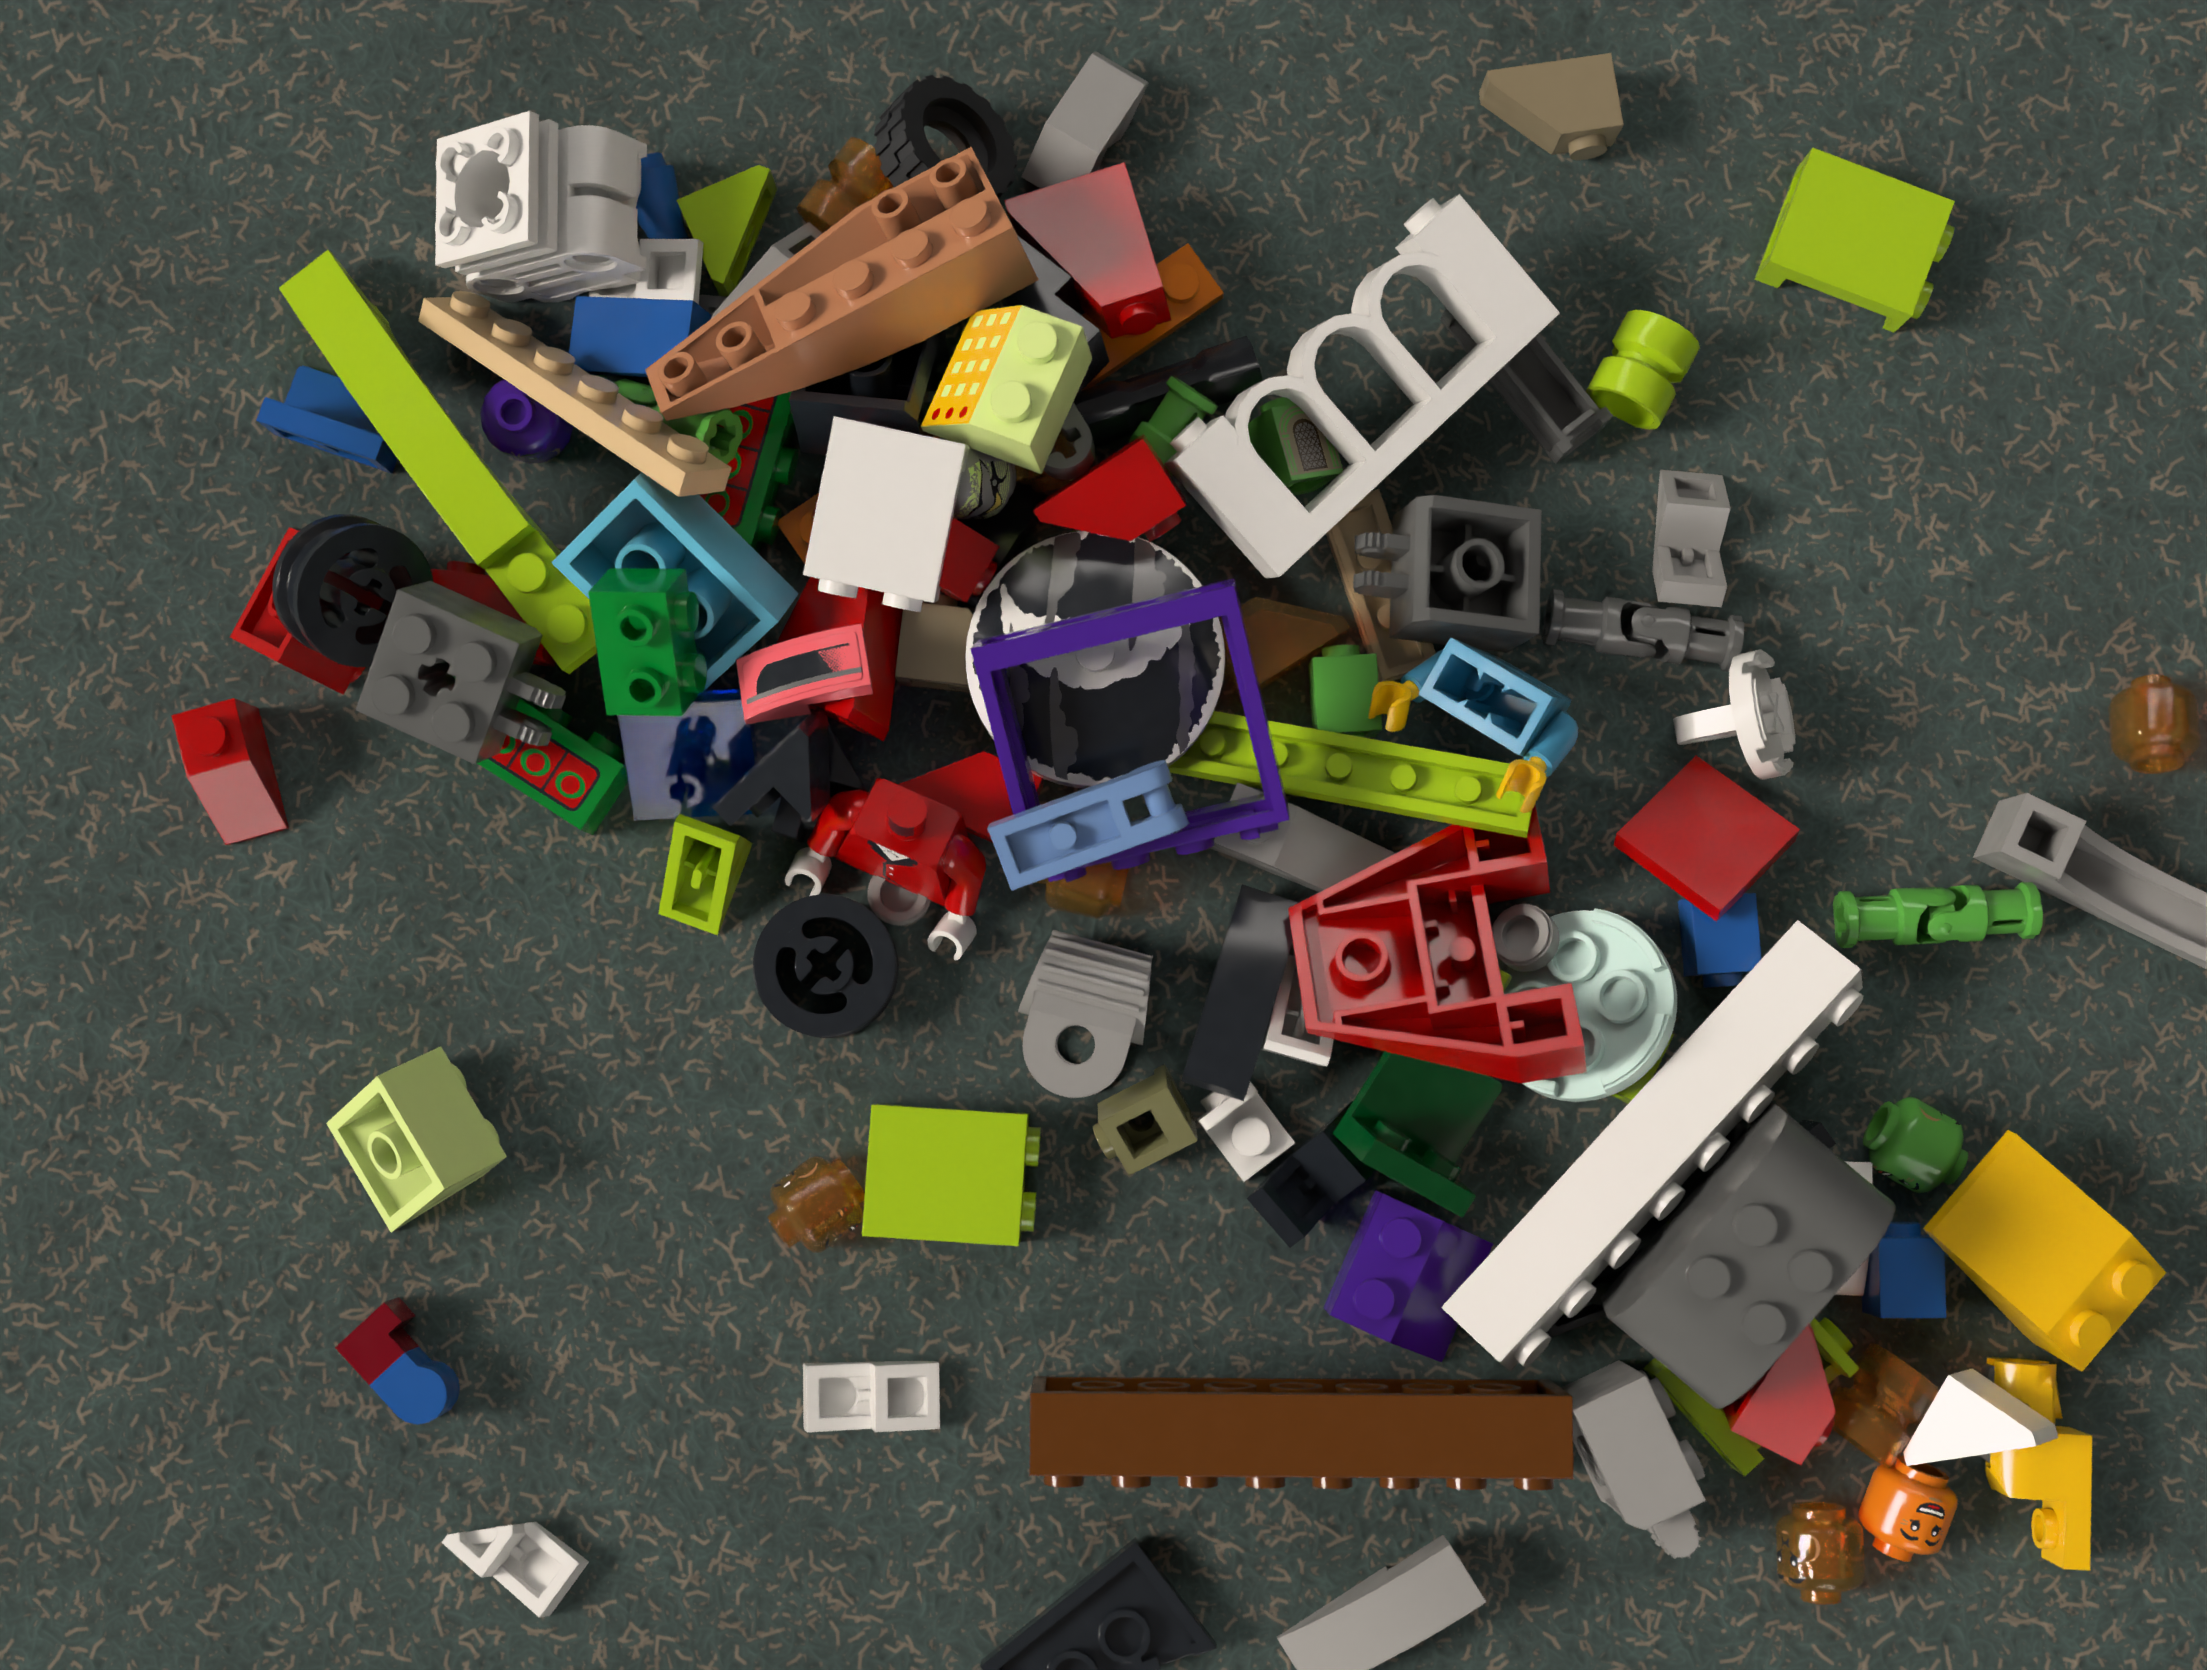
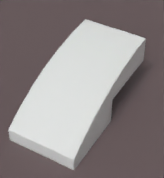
[589,239,703,305]
[803,1361,940,1432]

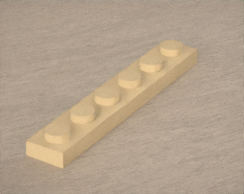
[418,291,731,497]

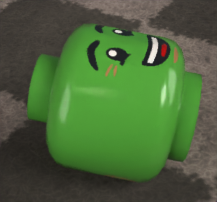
[1863,1097,1968,1193]

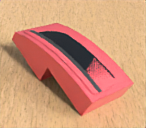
[736,624,873,725]

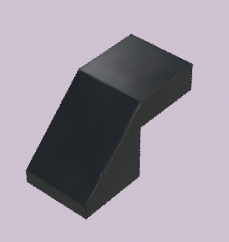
[1246,1101,1376,1248]

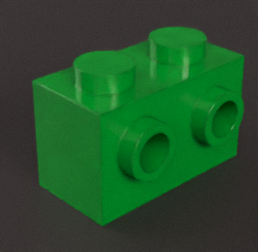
[588,568,707,716]

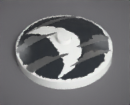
[965,531,1225,789]

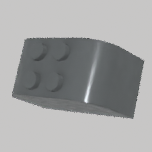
[1600,1101,1895,1409]

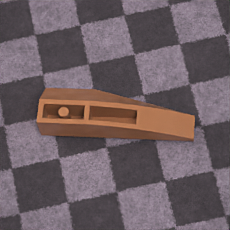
[645,147,1039,421]

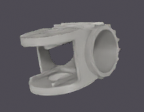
[1018,930,1153,1098]

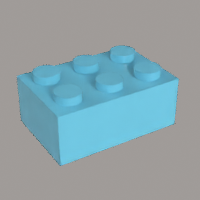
[551,472,799,698]

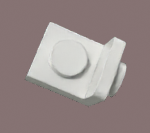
[1197,1081,1295,1182]

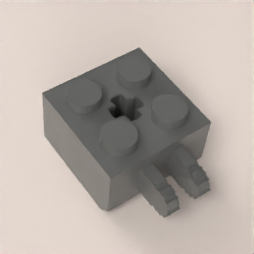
[1353,495,1542,653]
[356,581,566,764]

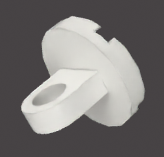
[1673,649,1795,780]

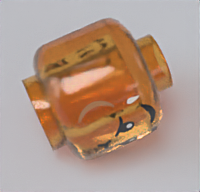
[767,1156,865,1253]
[1775,1501,1865,1604]

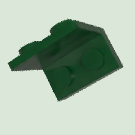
[1333,1052,1502,1218]

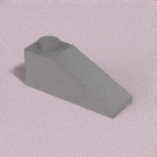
[1211,783,1396,892]

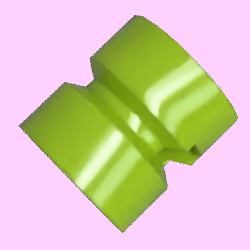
[1586,310,1700,430]

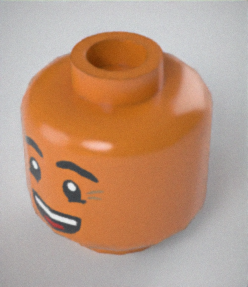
[1858,1456,1958,1562]

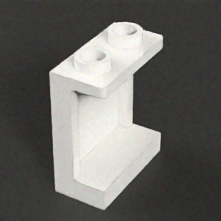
[803,416,970,612]

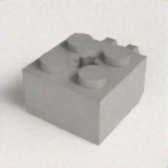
[1561,1360,1706,1559]

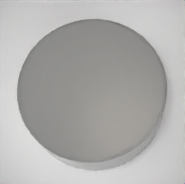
[868,875,931,926]
[1492,904,1560,972]

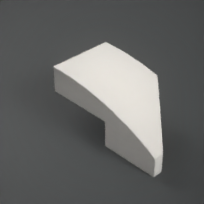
[442,1522,589,1618]

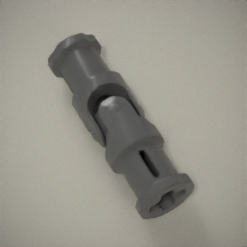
[1542,589,1744,672]

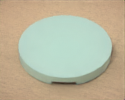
[1497,908,1677,1102]

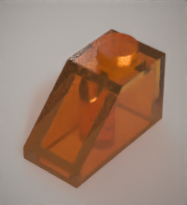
[1218,597,1350,703]

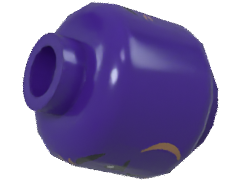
[480,379,573,464]

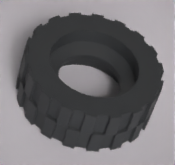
[874,75,1017,199]

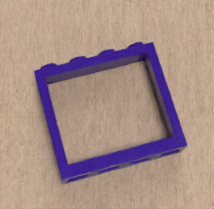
[970,579,1290,882]

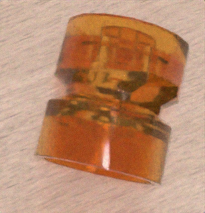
[796,137,894,233]
[1831,1342,1939,1470]

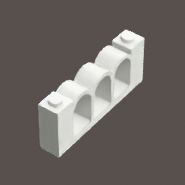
[1164,194,1560,578]

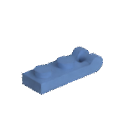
[988,760,1189,891]

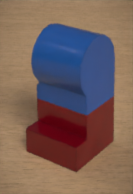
[335,1297,460,1425]

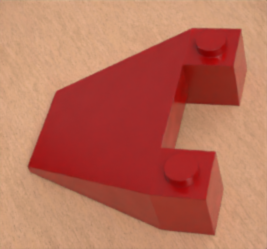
[1288,805,1587,1083]

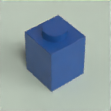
[1678,893,1761,988]
[1862,1222,1946,1318]

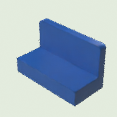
[569,296,712,377]
[256,366,398,474]

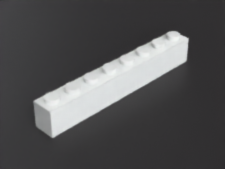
[1441,920,1864,1371]

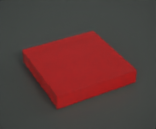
[1613,755,1800,922]

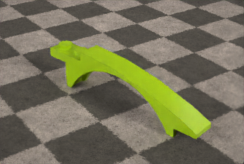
[279,250,597,674]

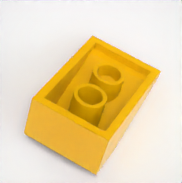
[1923,1130,2167,1372]

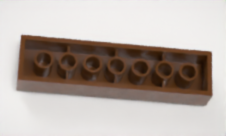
[1030,1376,1573,1490]

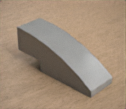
[1277,1535,1486,1670]

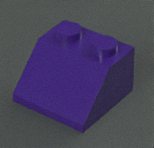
[1323,1190,1493,1363]

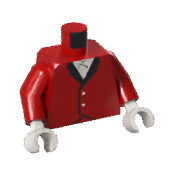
[785,778,986,960]

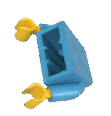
[1368,637,1579,813]

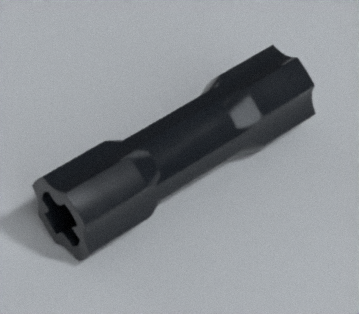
[1073,336,1263,447]

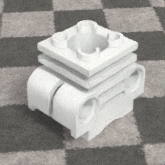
[435,111,647,303]

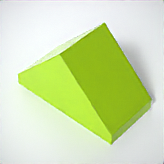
[677,165,777,297]
[658,814,753,935]

